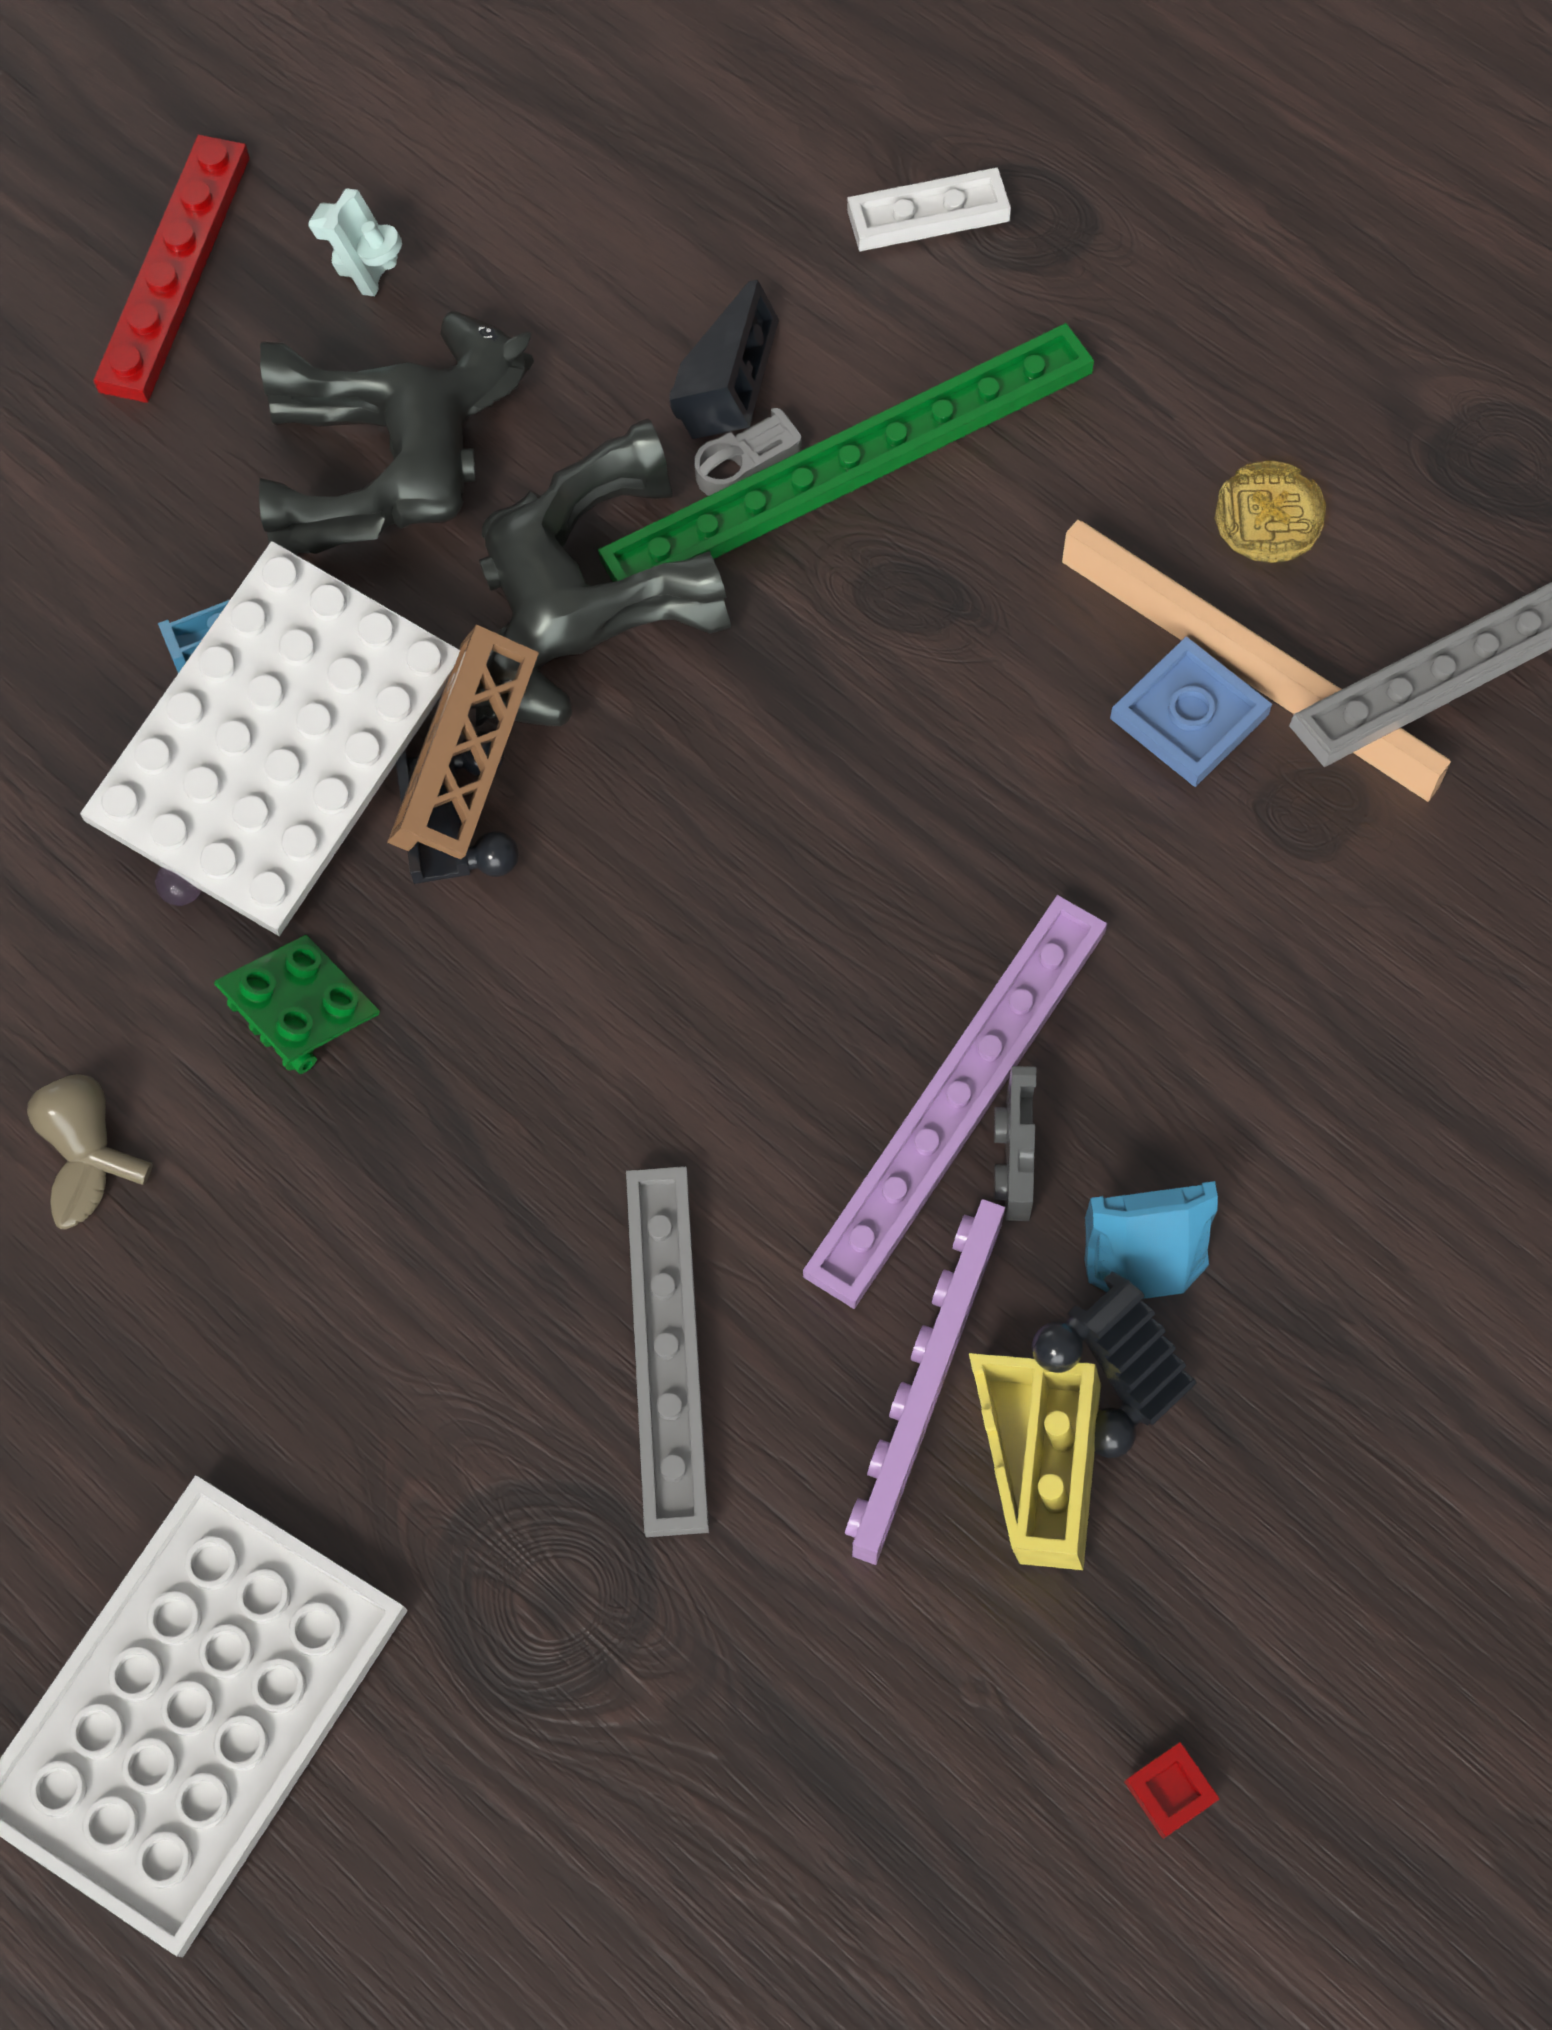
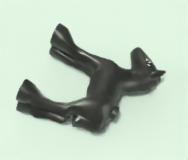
[259,311,534,555]
[470,418,731,726]

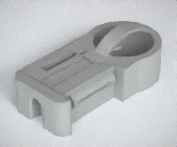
[695,408,801,496]

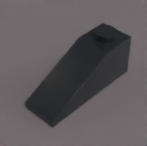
[669,279,779,439]

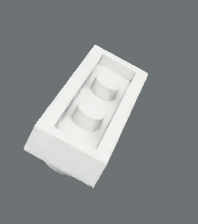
[847,167,1011,251]

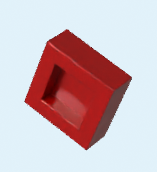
[1124,1742,1220,1839]

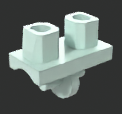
[309,189,402,297]

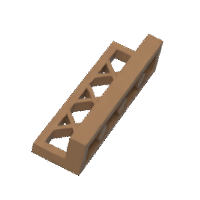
[387,624,539,859]

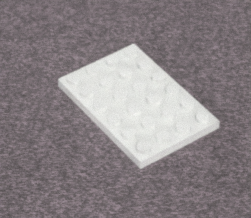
[80,541,460,937]
[0,1475,408,1958]

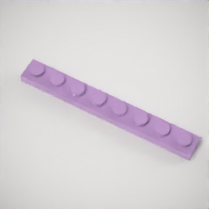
[803,895,1107,1309]

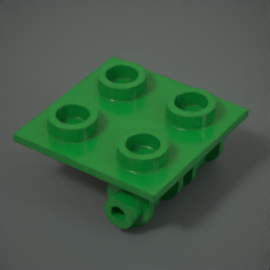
[214,935,380,1074]

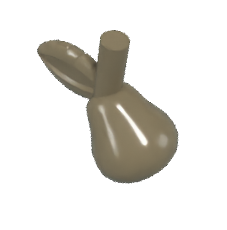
[27,1074,153,1230]

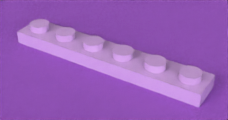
[845,1199,1005,1565]

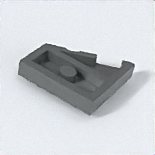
[994,1066,1036,1221]

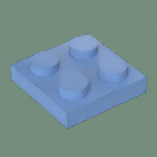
[1110,636,1272,787]

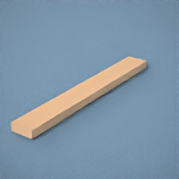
[1062,520,1451,802]

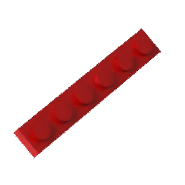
[93,135,250,403]

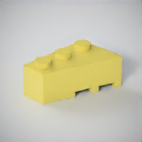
[969,1353,1101,1570]

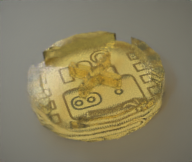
[1215,460,1326,563]

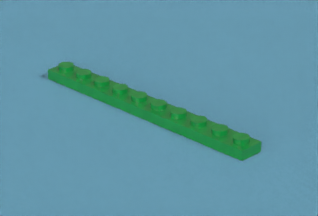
[598,323,1094,582]

